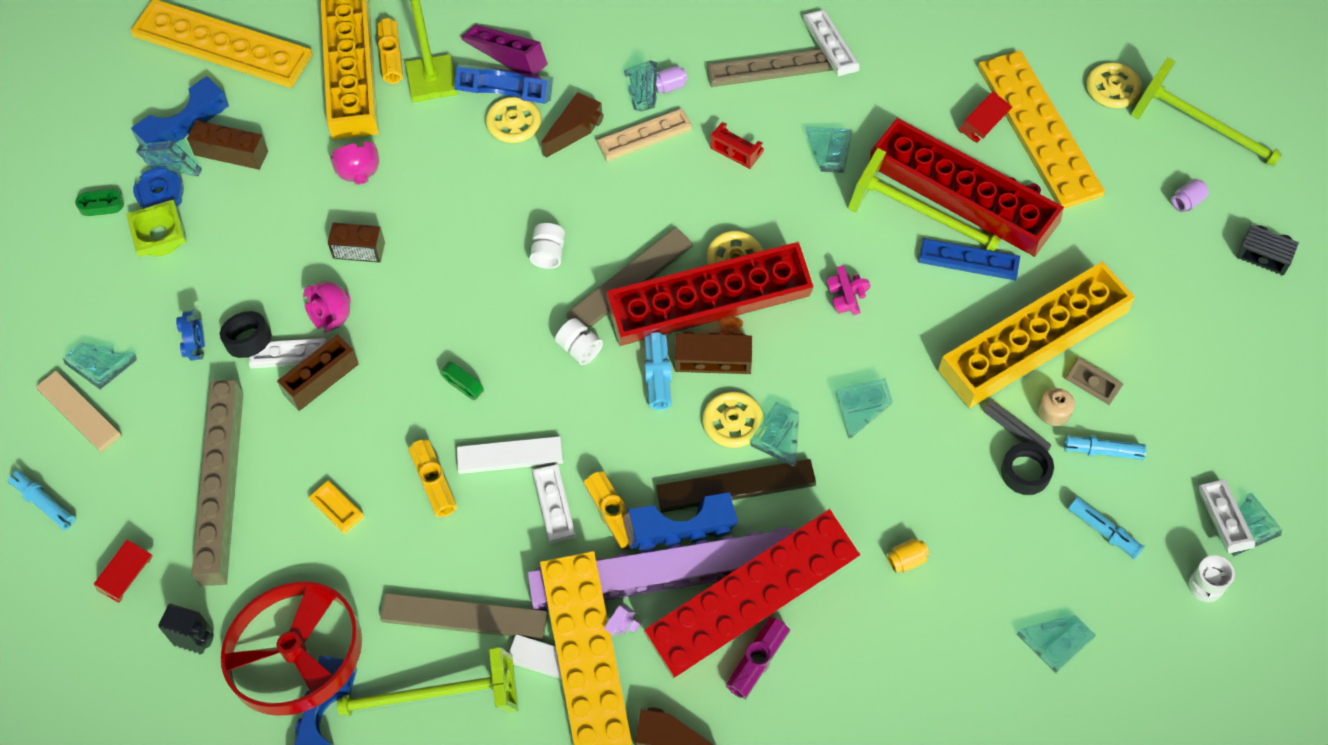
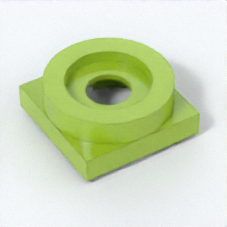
[126,200,186,257]

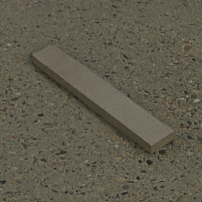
[707,49,834,87]
[567,227,692,329]
[380,593,548,640]

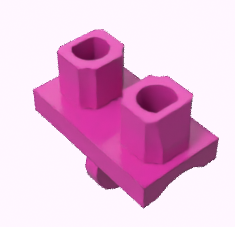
[827,265,870,315]

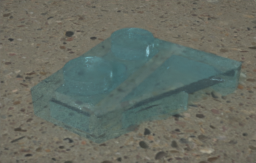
[624,60,658,112]
[806,127,852,173]
[136,140,202,177]
[63,342,137,390]
[835,378,893,438]
[750,402,799,466]
[1218,492,1282,556]
[1017,615,1096,673]

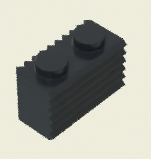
[1237,224,1299,276]
[158,603,214,655]

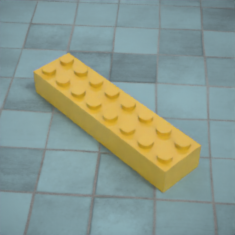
[321,0,379,140]
[938,261,1135,409]

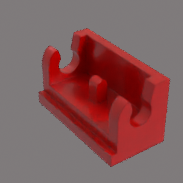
[958,91,1012,143]
[710,122,764,169]
[94,540,153,603]

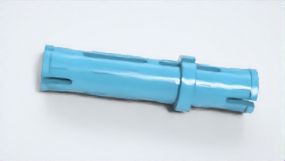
[1064,435,1146,461]
[8,470,75,530]
[1068,497,1145,560]

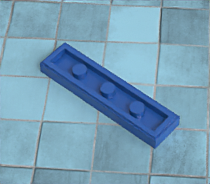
[918,238,1020,281]

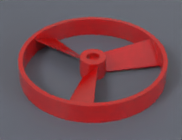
[221,581,362,716]

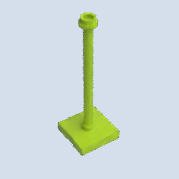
[405,0,458,103]
[1131,57,1282,166]
[848,148,1001,251]
[337,647,519,716]

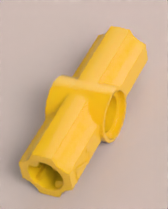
[377,18,403,84]
[408,439,457,517]
[583,471,630,551]

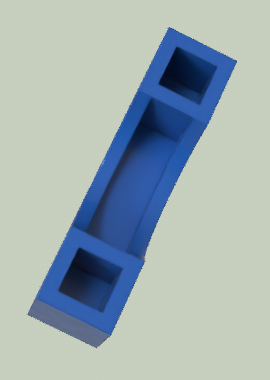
[454,64,553,104]
[131,76,229,158]
[623,492,738,550]
[295,656,357,745]

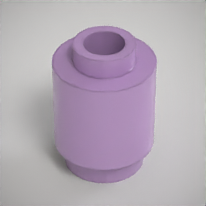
[652,65,688,94]
[1171,179,1209,212]

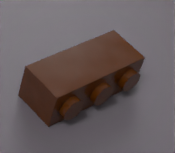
[187,120,268,170]
[675,332,752,374]
[277,334,359,411]

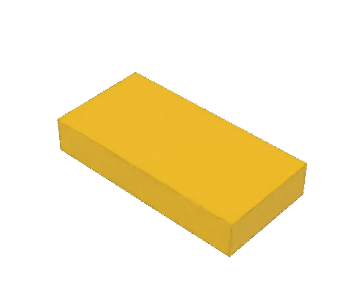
[308,480,364,534]

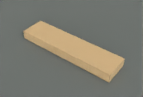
[597,108,692,162]
[36,371,121,453]

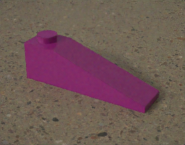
[461,24,548,75]

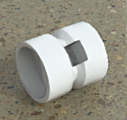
[529,223,565,269]
[555,318,603,365]
[1188,555,1235,602]

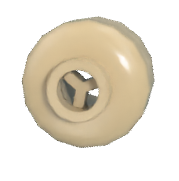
[1038,388,1075,426]

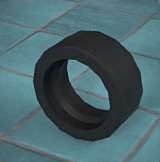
[219,311,272,358]
[1001,442,1054,495]

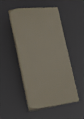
[1065,357,1124,405]

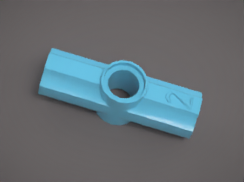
[645,332,671,410]

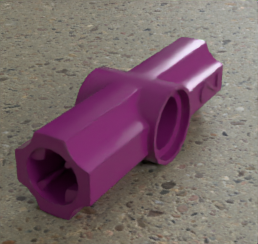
[725,617,790,700]

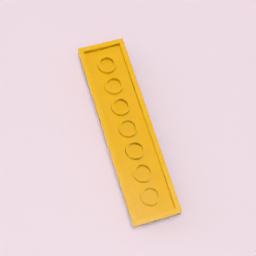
[130,0,313,89]
[978,50,1105,209]
[540,551,632,745]

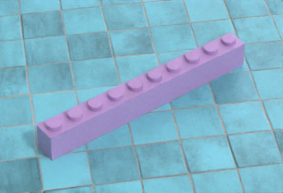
[528,527,796,611]

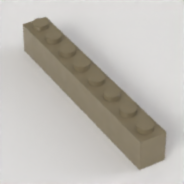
[192,380,243,586]

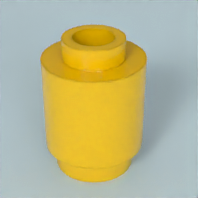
[886,537,929,573]

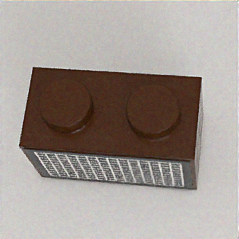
[328,223,385,263]

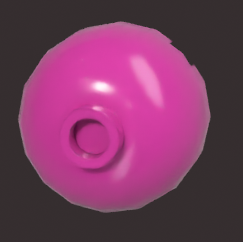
[330,142,379,185]
[303,281,351,333]

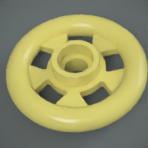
[1086,62,1142,108]
[486,97,541,143]
[706,231,763,265]
[702,391,764,448]

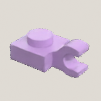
[604,605,642,635]

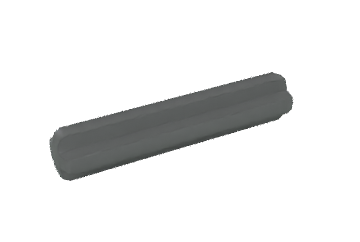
[983,400,1051,451]

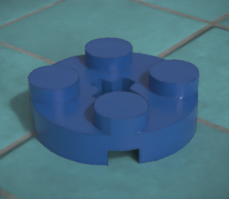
[133,168,184,208]
[176,309,205,361]

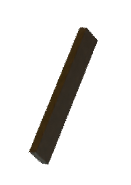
[656,459,816,512]

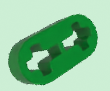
[75,189,124,216]
[440,361,484,400]

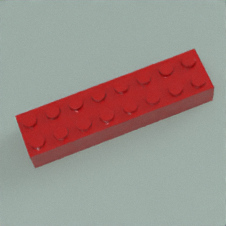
[870,118,1064,257]
[606,242,814,346]
[643,509,860,678]

